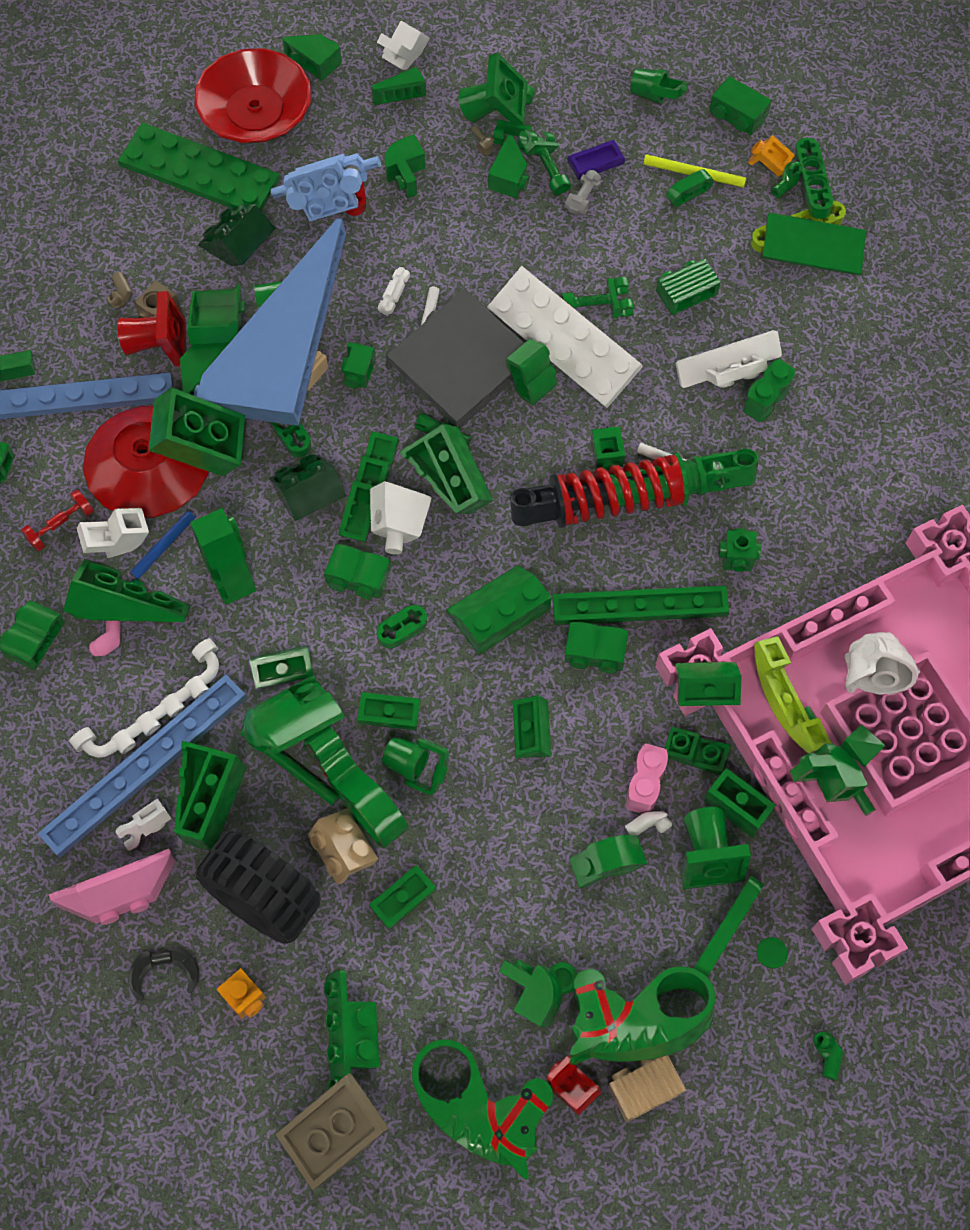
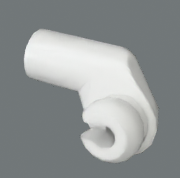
[625,811,672,836]

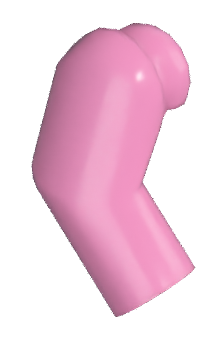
[89,621,121,657]

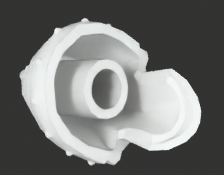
[844,632,920,695]

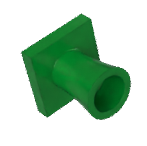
[458,52,527,127]
[681,807,751,890]

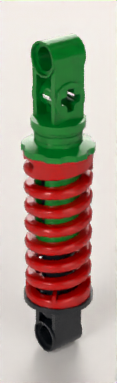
[510,448,759,528]

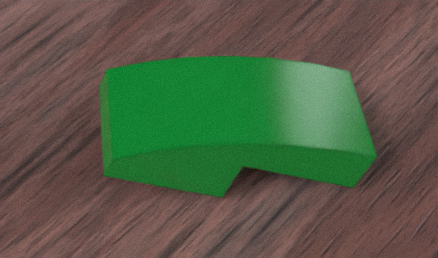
[664,727,731,775]

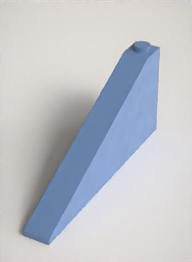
[194,218,346,426]

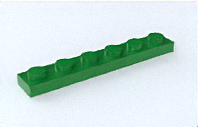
[552,585,729,625]

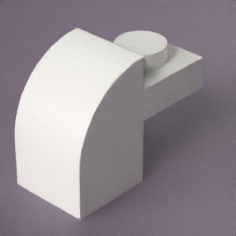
[377,21,430,70]
[77,508,149,558]

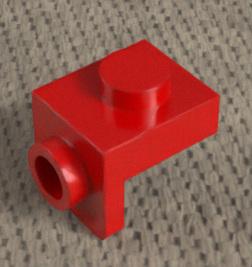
[546,1055,601,1116]

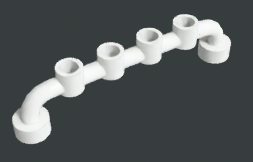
[69,638,219,758]

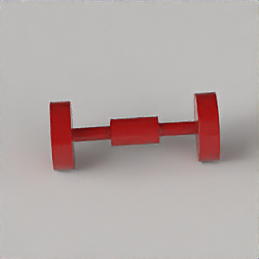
[20,489,94,552]

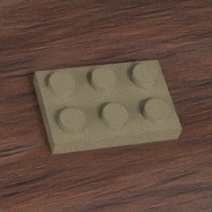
[275,1073,389,1190]

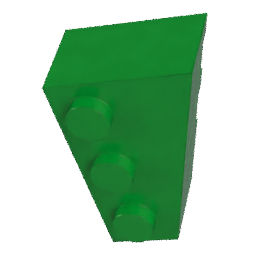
[399,424,494,514]
[190,508,257,605]
[174,741,247,851]

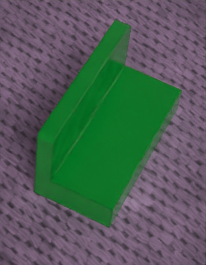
[675,662,742,706]

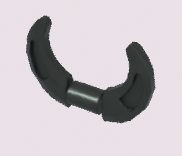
[128,946,200,1001]

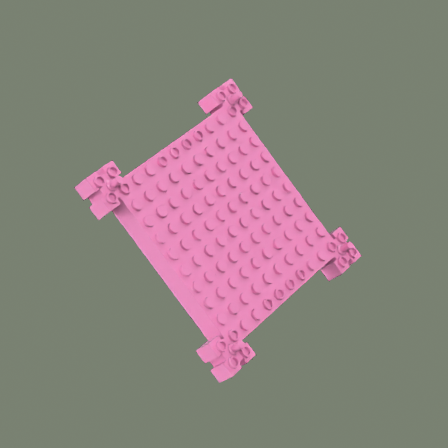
[655,505,970,985]

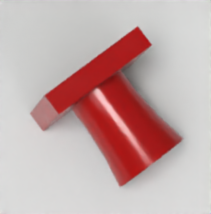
[117,291,186,367]

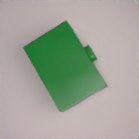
[187,284,245,345]

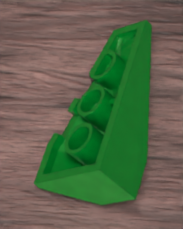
[63,559,191,622]

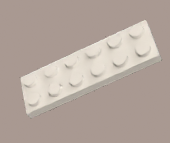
[487,266,643,408]

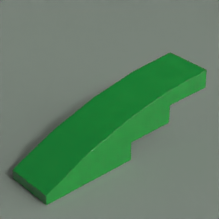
[338,431,400,543]

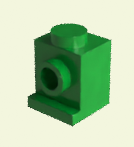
[341,342,376,389]
[591,426,625,471]

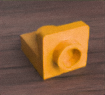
[748,135,795,177]
[216,968,266,1019]

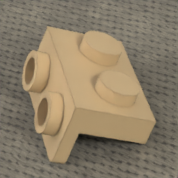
[308,809,378,885]

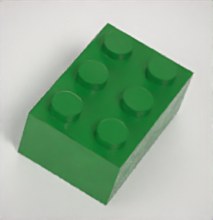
[149,387,245,476]

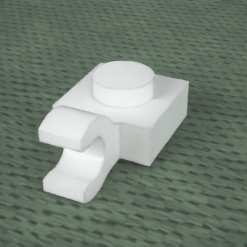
[115,798,171,850]

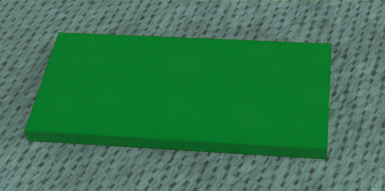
[762,212,866,275]

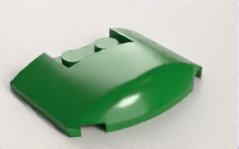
[243,675,345,753]

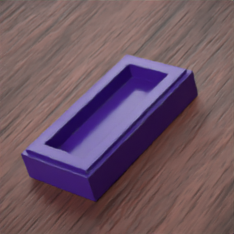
[567,140,625,180]

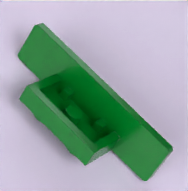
[324,970,380,1090]

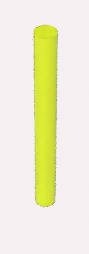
[643,154,746,188]

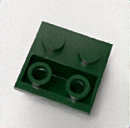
[198,204,276,266]
[269,454,346,521]

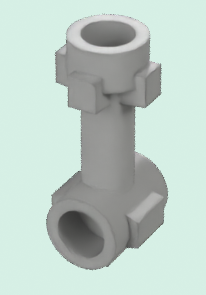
[565,170,601,216]

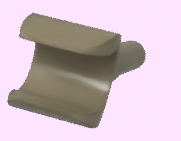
[471,125,494,157]

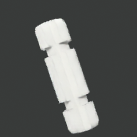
[378,267,410,316]

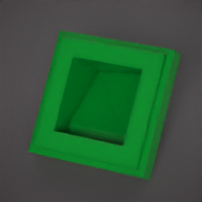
[841,724,885,767]

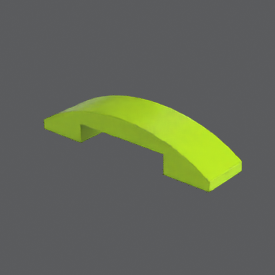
[754,636,832,753]

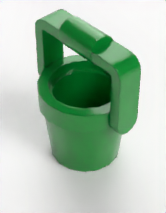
[630,68,688,104]
[382,737,450,795]

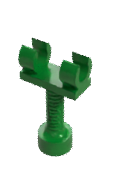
[493,85,535,150]
[519,130,572,196]
[560,277,635,319]

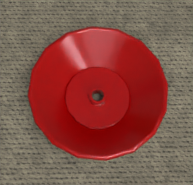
[194,48,311,143]
[83,405,209,518]

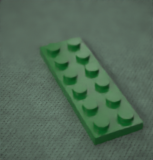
[117,122,280,211]

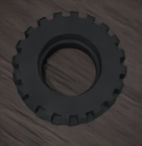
[196,831,321,944]

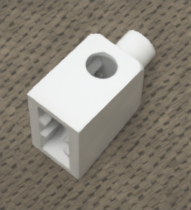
[370,481,431,554]

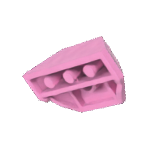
[49,848,176,925]

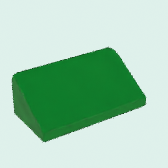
[0,350,35,381]
[250,645,314,689]
[512,695,551,758]

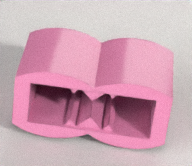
[626,744,668,814]

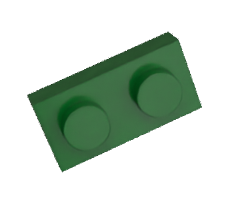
[357,692,421,731]
[369,865,437,931]

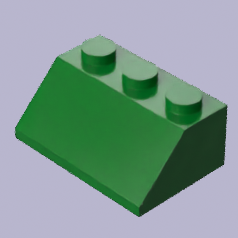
[446,565,551,656]

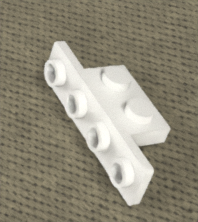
[676,330,782,388]

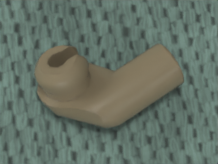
[107,272,132,309]

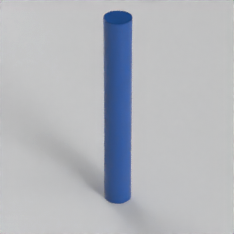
[129,511,195,580]

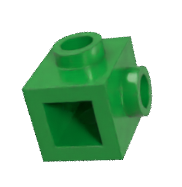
[718,528,761,572]

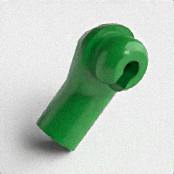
[771,162,803,199]
[813,1031,843,1081]

